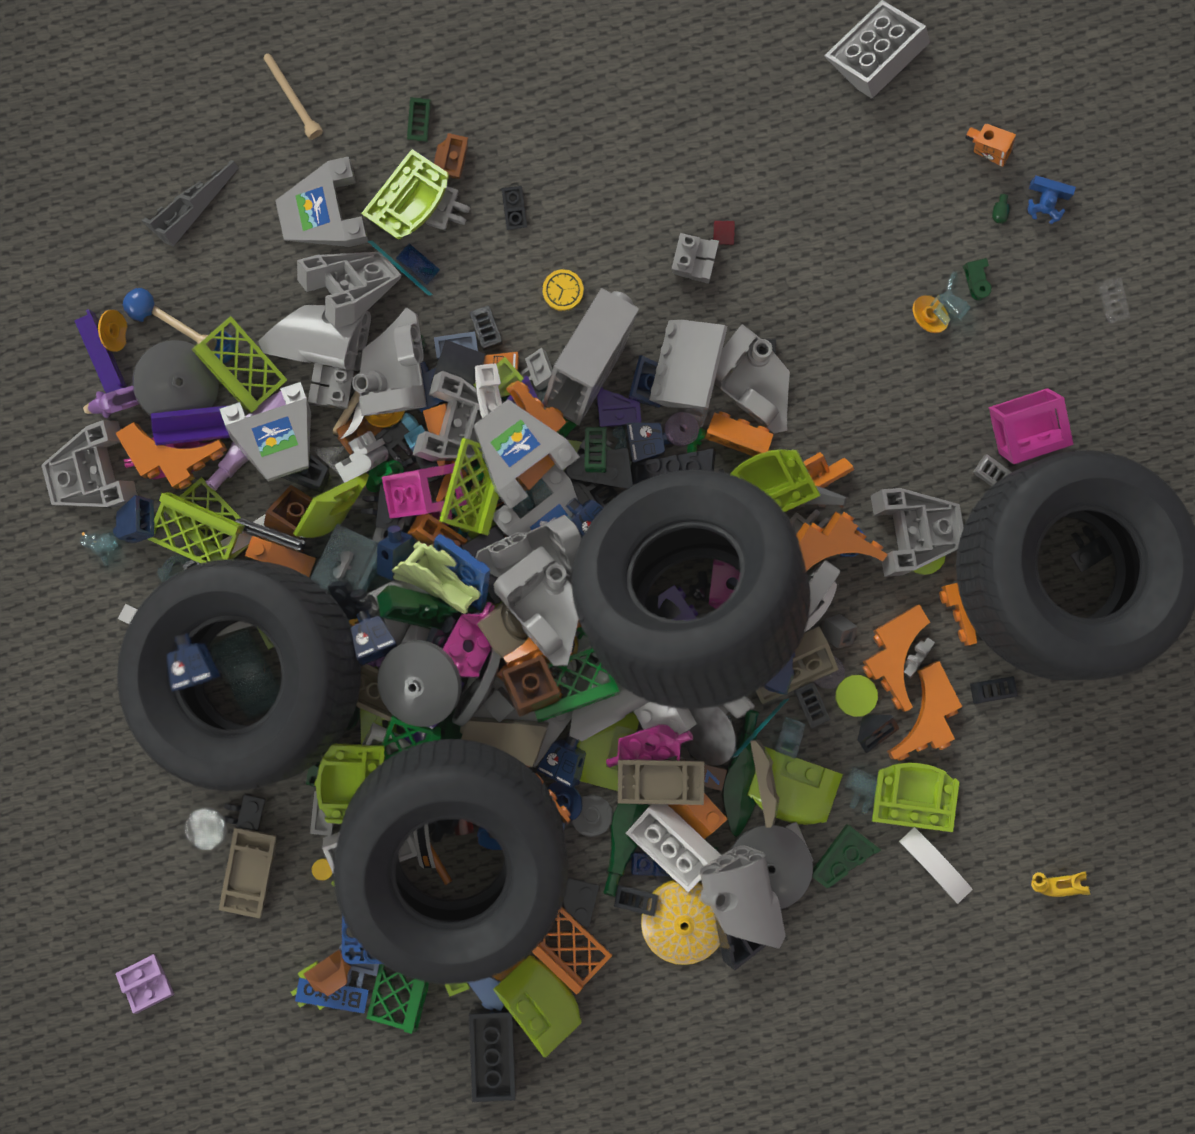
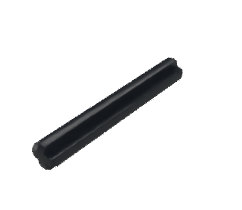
[235,518,306,552]

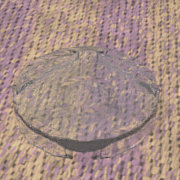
[185,807,227,850]

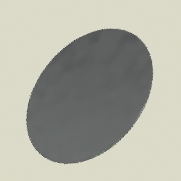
[684,706,735,766]

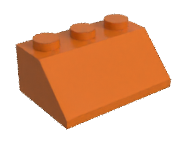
[705,411,773,456]
[667,793,728,839]

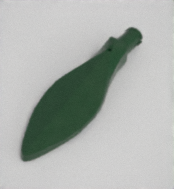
[723,709,759,837]
[603,803,651,897]

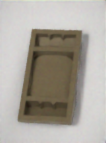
[477,602,529,660]
[751,740,779,828]
[618,760,704,805]
[219,827,277,918]

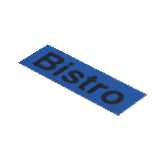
[295,978,368,1013]

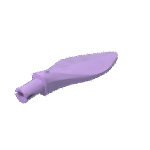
[206,391,286,491]

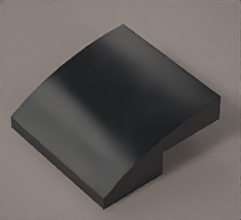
[431,340,485,387]

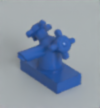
[1028,176,1076,224]

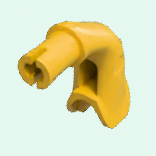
[1031,872,1090,897]

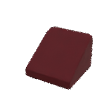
[713,221,735,245]

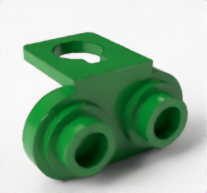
[365,460,404,492]

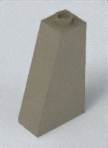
[460,717,549,767]

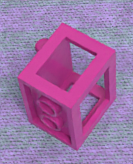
[989,388,1074,464]
[382,463,468,525]

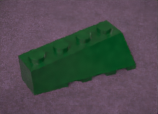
[377,585,475,630]

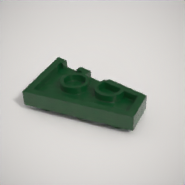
[812,824,881,889]

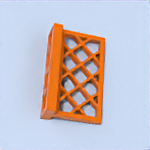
[532,907,612,995]

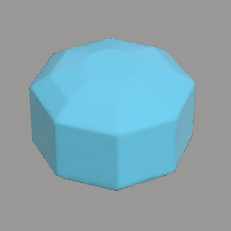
[400,413,419,431]

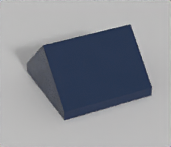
[629,355,660,408]

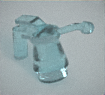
[930,272,971,326]

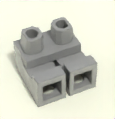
[671,233,719,284]
[308,363,354,410]
[335,431,389,483]

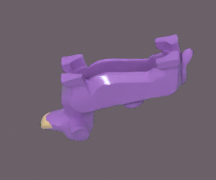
[83,386,139,418]

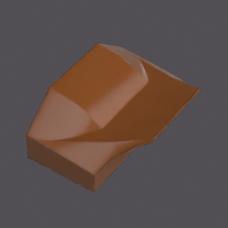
[434,133,469,179]
[336,418,382,455]
[304,949,352,996]

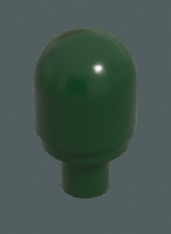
[992,194,1010,224]

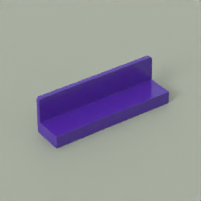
[74,309,127,393]
[151,405,230,445]

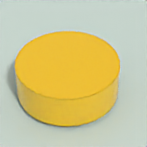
[312,858,333,880]

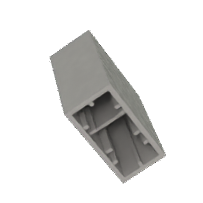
[543,288,639,425]

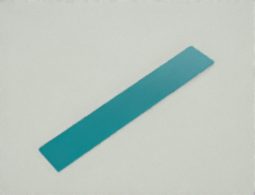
[368,241,433,295]
[732,698,789,757]

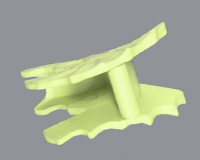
[392,541,481,614]

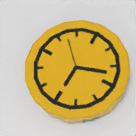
[542,269,584,311]

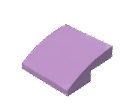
[115,954,174,1014]

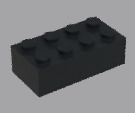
[469,1008,516,1102]

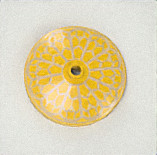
[641,880,720,965]

